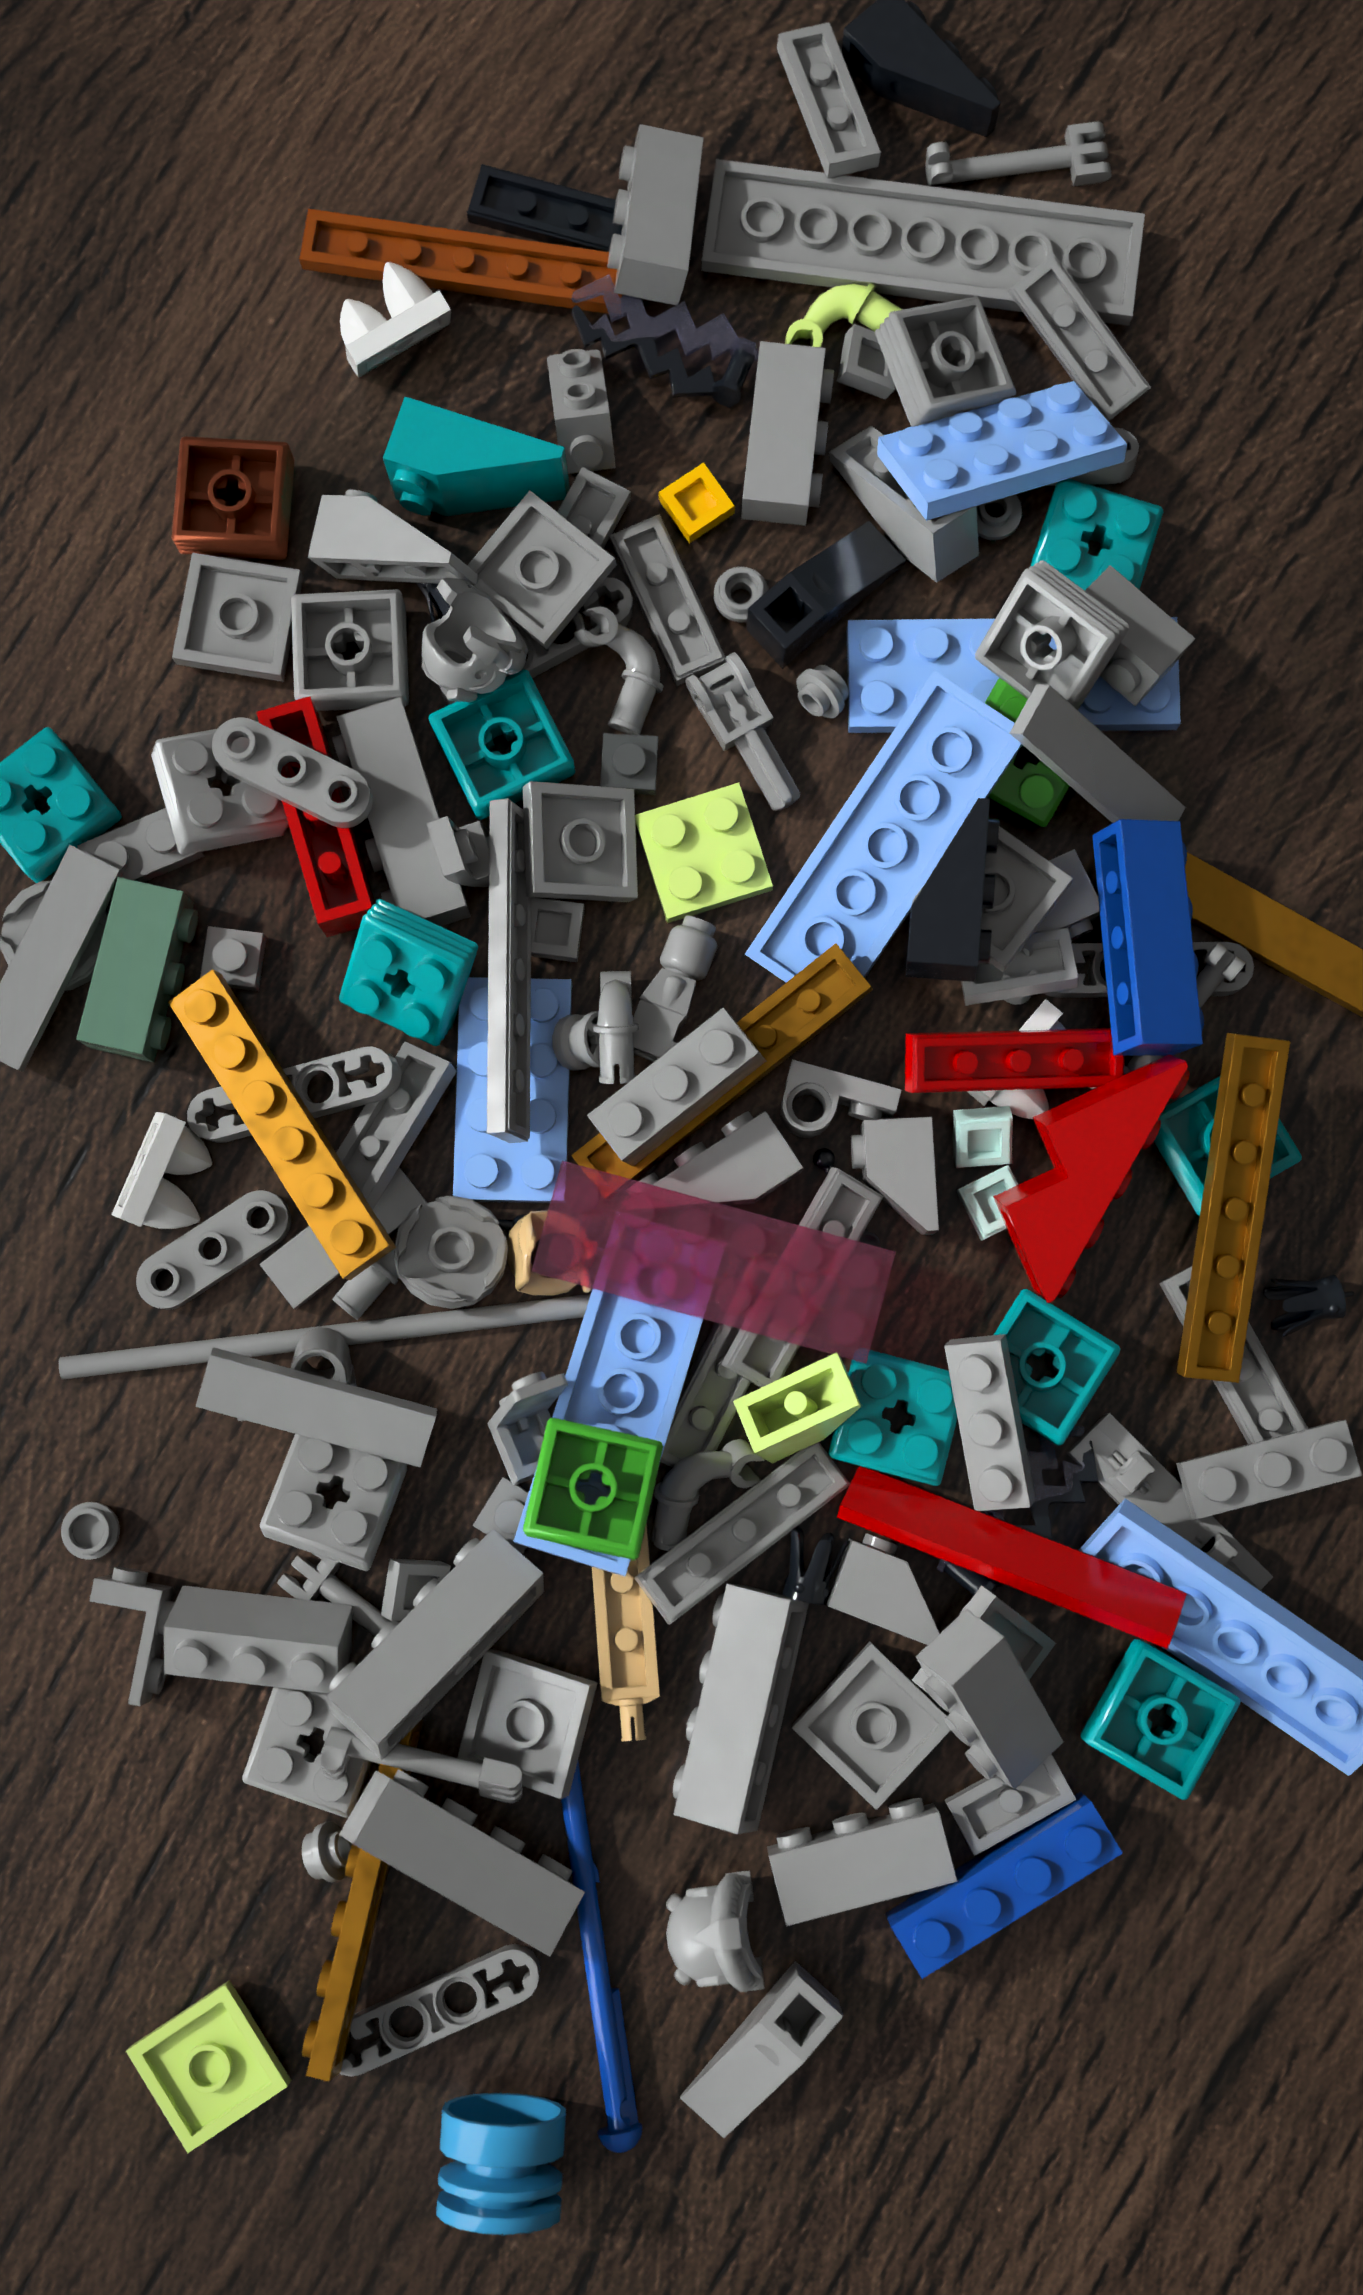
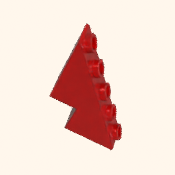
[993,1054,1190,1303]

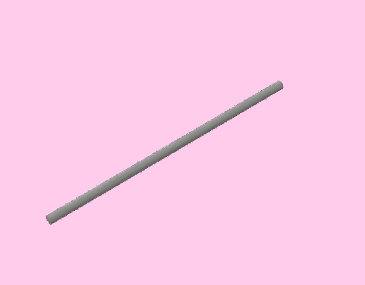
[59,1277,734,1380]

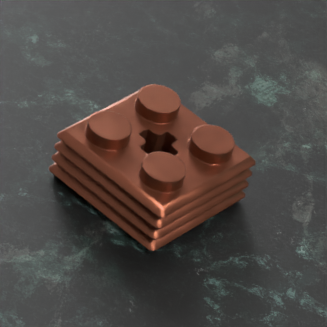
[172,436,295,560]

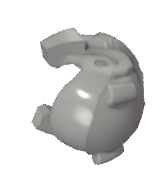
[422,578,528,702]
[666,1871,764,1992]

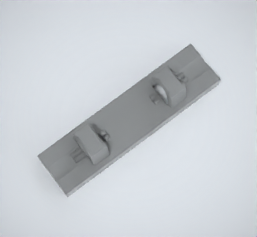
[1067,1413,1273,1590]

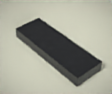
[467,164,623,252]

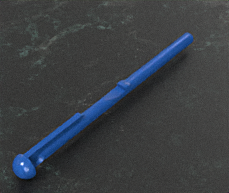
[561,1761,642,2153]

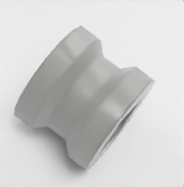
[552,1011,600,1070]

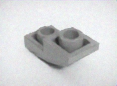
[426,816,490,887]

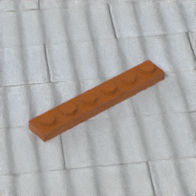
[299,209,624,316]

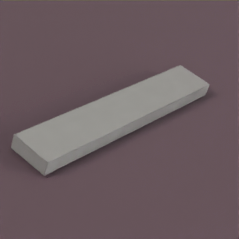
[487,798,531,1143]

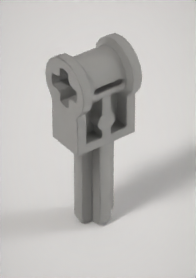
[685,652,800,811]

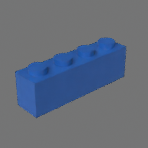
[1092,819,1204,1056]
[885,1791,1123,1979]

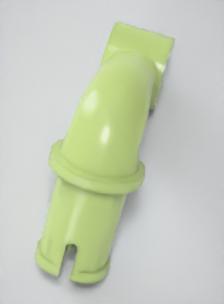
[785,283,902,347]

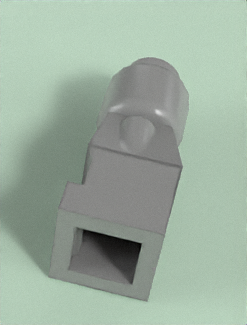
[633,915,718,1062]

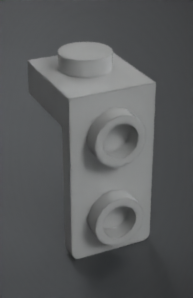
[547,349,616,474]
[487,1372,568,1486]
[89,1567,175,1706]

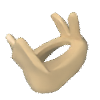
[507,1210,598,1296]

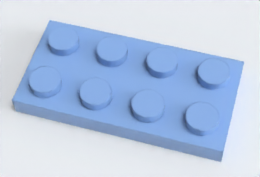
[877,381,1127,521]
[453,977,572,1203]

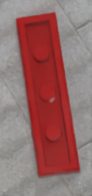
[905,1028,1124,1093]

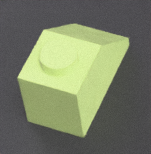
[733,1352,862,1464]

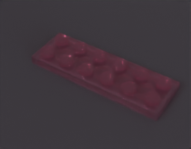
[531,1161,896,1364]

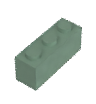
[76,877,198,1063]

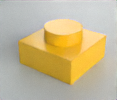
[659,462,735,543]

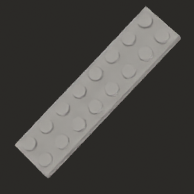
[702,159,1145,326]

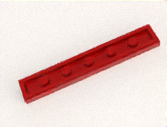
[837,1466,1187,1649]

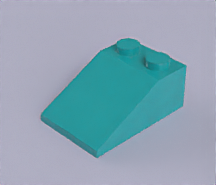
[383,397,570,516]

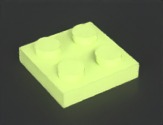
[635,783,773,923]
[126,1980,291,2153]

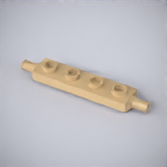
[592,1524,660,1741]

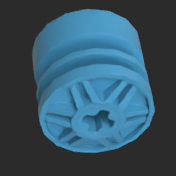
[436,2093,566,2235]

